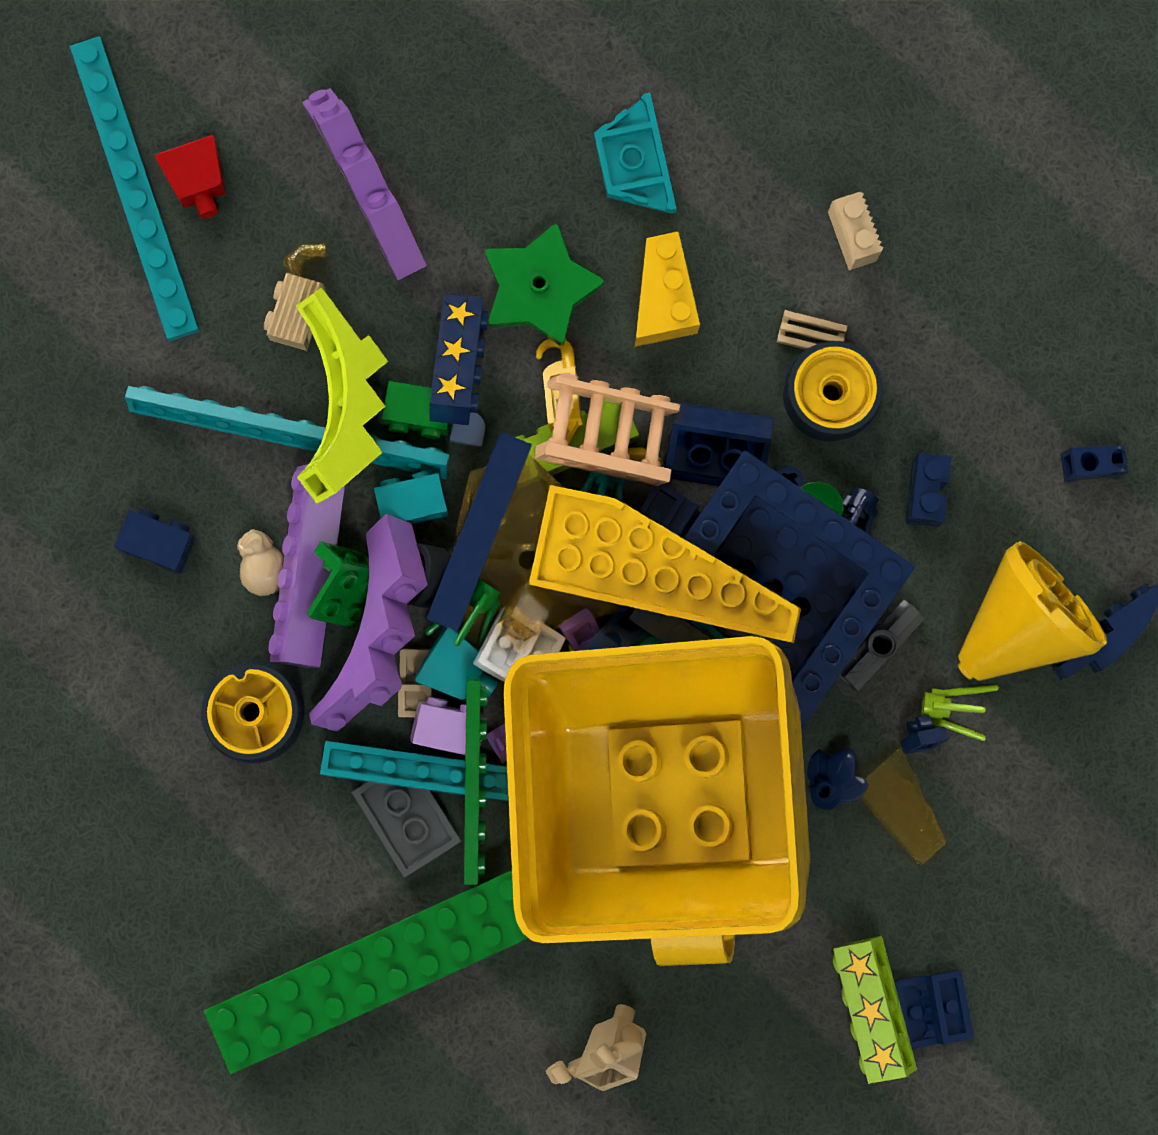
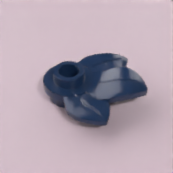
[807,749,869,810]

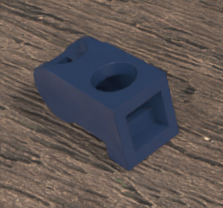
[1060,446,1128,483]

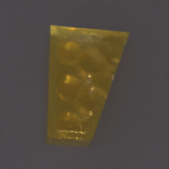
[860,746,946,866]

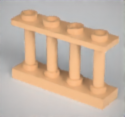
[534,373,680,486]

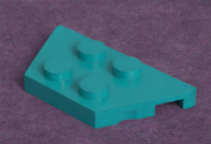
[594,92,677,214]

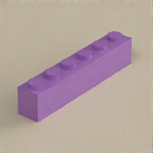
[269,464,345,668]

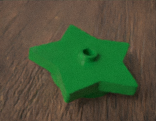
[485,224,604,346]

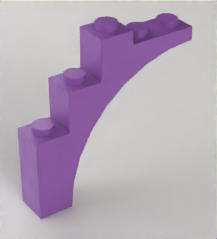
[302,88,427,280]
[309,514,428,732]

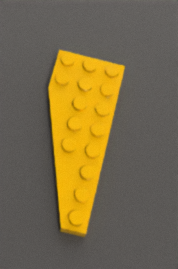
[529,485,801,643]

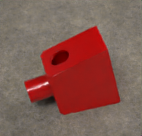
[155,135,226,219]

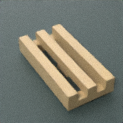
[777,310,847,350]

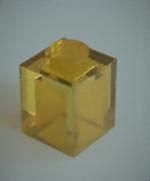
[497,583,555,641]

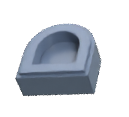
[450,413,486,448]

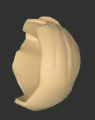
[237,529,284,596]

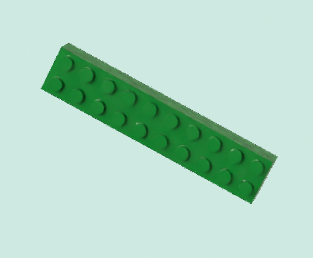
[204,870,528,1075]

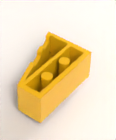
[635,232,700,347]

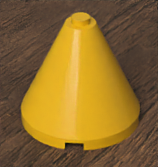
[958,541,1107,681]

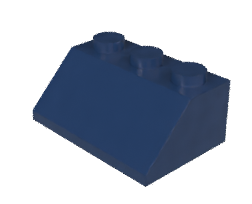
[665,402,773,486]

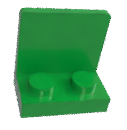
[307,541,369,628]

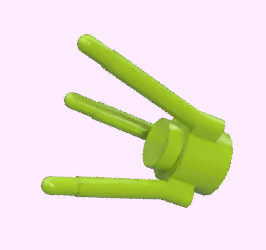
[921,685,999,741]

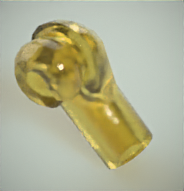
[283,242,327,276]

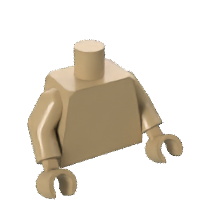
[546,1004,646,1091]

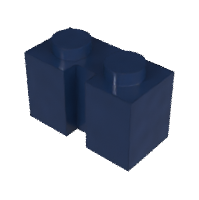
[906,453,952,527]
[114,509,196,574]

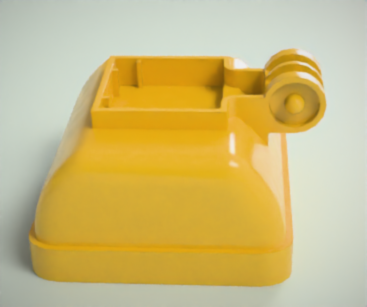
[504,636,810,966]

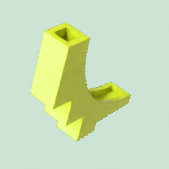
[296,287,388,504]

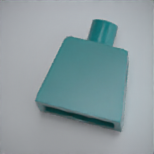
[414,627,499,700]

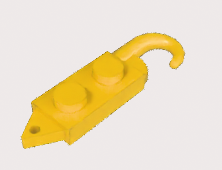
[536,339,583,444]

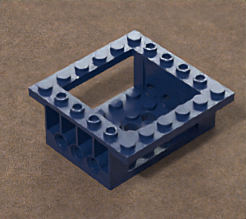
[629,450,916,729]

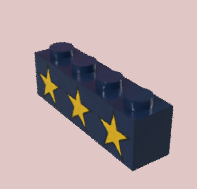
[429,293,489,425]

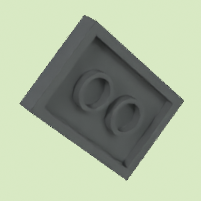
[351,782,462,878]

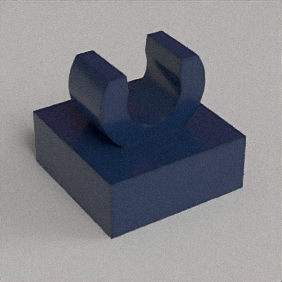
[900,715,949,754]

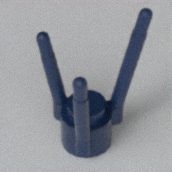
[843,488,879,534]

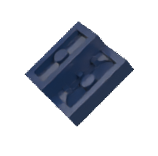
[894,970,974,1049]

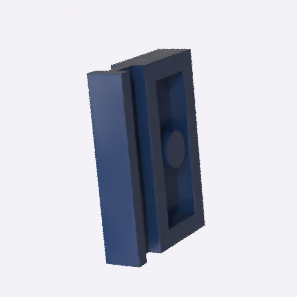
[639,484,698,536]

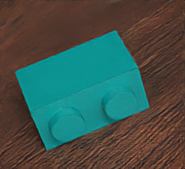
[374,471,449,524]

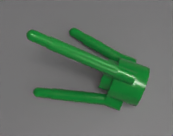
[425,580,502,648]

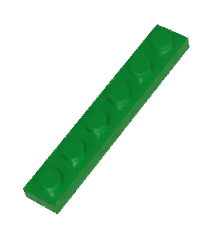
[464,677,487,885]

